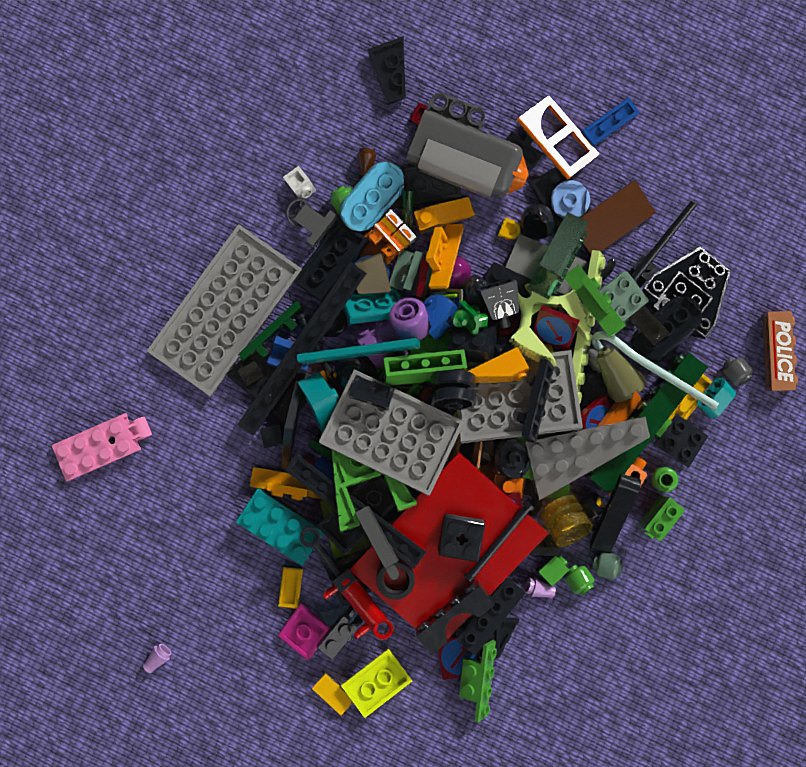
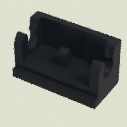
[349,376,395,410]

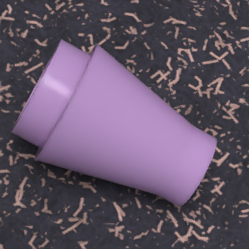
[525,577,556,598]
[143,644,172,673]

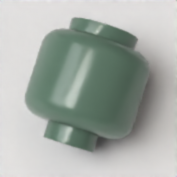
[593,552,624,580]

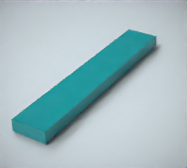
[297,338,420,364]

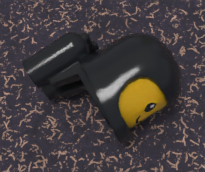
[580,492,606,534]

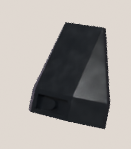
[642,247,731,339]

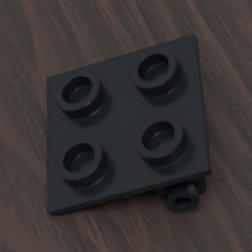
[655,414,709,468]

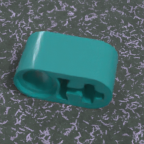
[697,377,736,418]

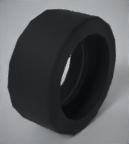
[376,558,415,599]

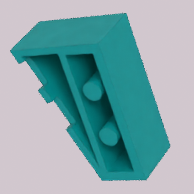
[298,371,339,434]

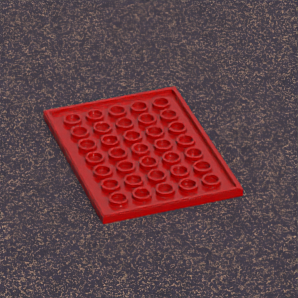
[349,452,548,640]

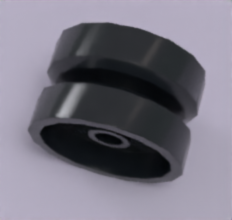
[431,370,476,411]

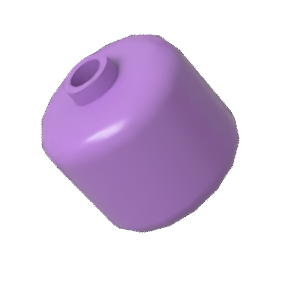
[389,298,431,341]

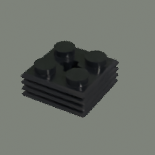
[438,514,485,562]

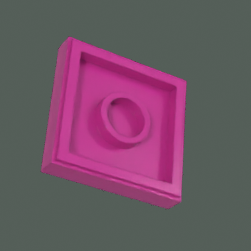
[278,604,330,661]

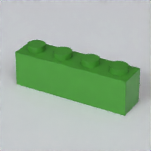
[382,350,467,386]

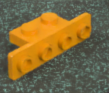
[426,224,464,289]
[250,467,322,500]

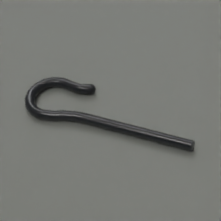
[600,201,697,283]

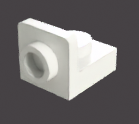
[283,166,316,200]

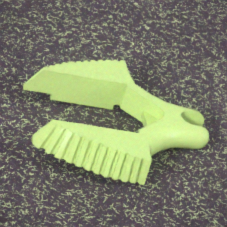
[509,284,590,367]

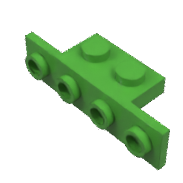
[563,264,626,338]
[459,640,497,723]

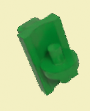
[452,301,488,335]

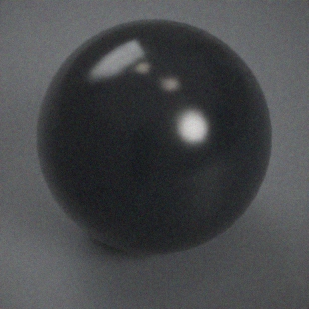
[333,356,377,393]

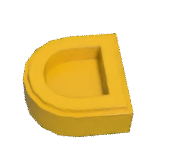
[498,217,520,240]

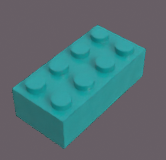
[236,488,324,566]

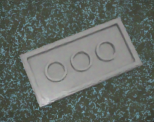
[506,234,590,295]

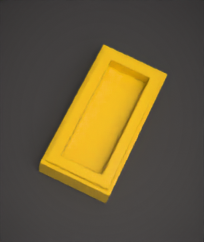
[278,567,303,609]
[312,673,353,715]

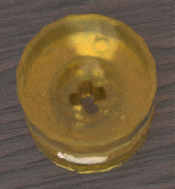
[540,495,593,547]

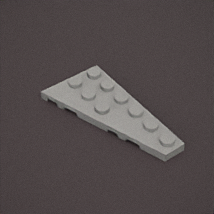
[526,417,650,500]

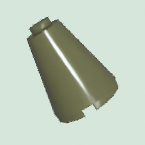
[597,346,646,402]

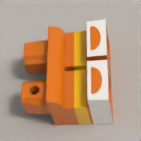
[368,210,416,259]

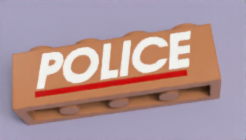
[762,311,798,392]

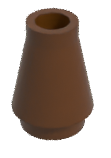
[357,148,377,176]

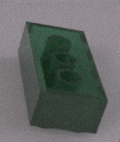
[527,212,589,300]

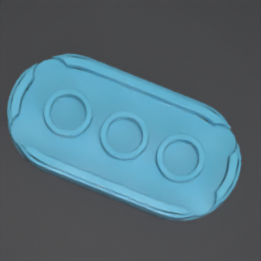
[340,162,404,231]

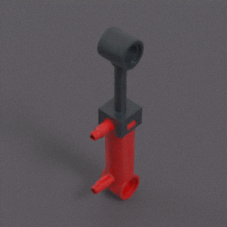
[298,526,393,639]

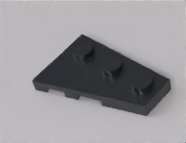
[367,36,406,105]

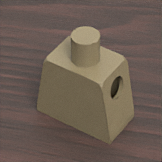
[355,253,391,294]

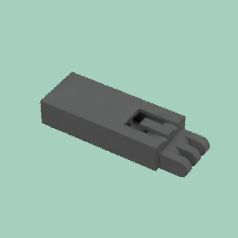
[355,506,399,580]

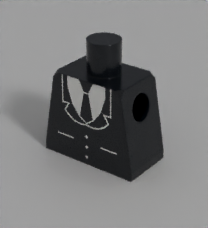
[475,278,519,328]

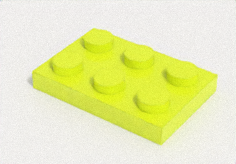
[341,648,412,718]

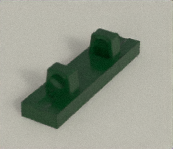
[238,301,302,363]

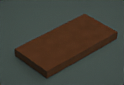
[570,180,656,257]

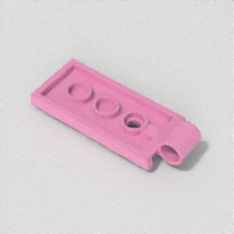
[51,413,152,482]

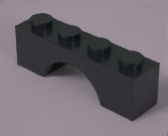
[416,581,495,655]

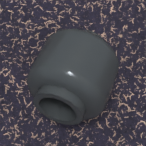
[722,357,753,387]

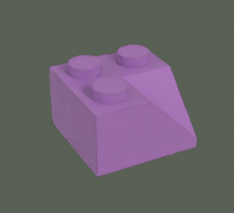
[353,319,400,369]

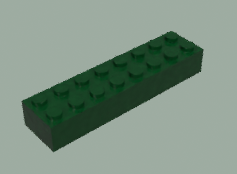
[584,352,708,493]

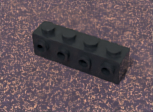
[455,577,526,656]

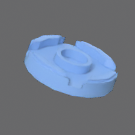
[550,180,590,220]

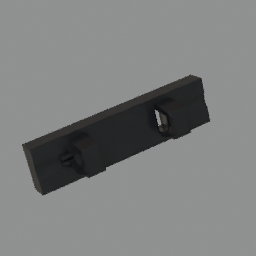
[516,359,554,443]

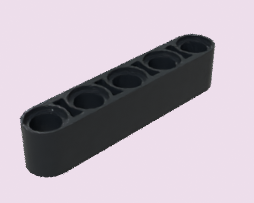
[590,474,641,553]

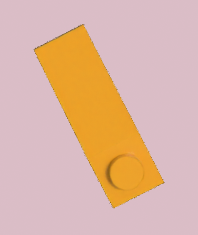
[414,197,475,234]
[468,347,529,383]

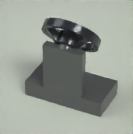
[285,198,338,249]

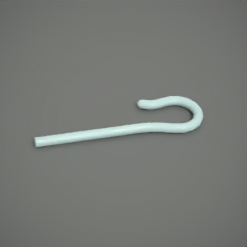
[592,331,719,410]

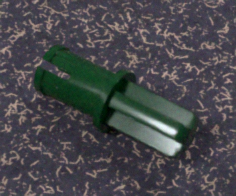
[400,190,416,229]

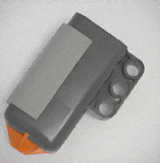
[406,93,529,199]

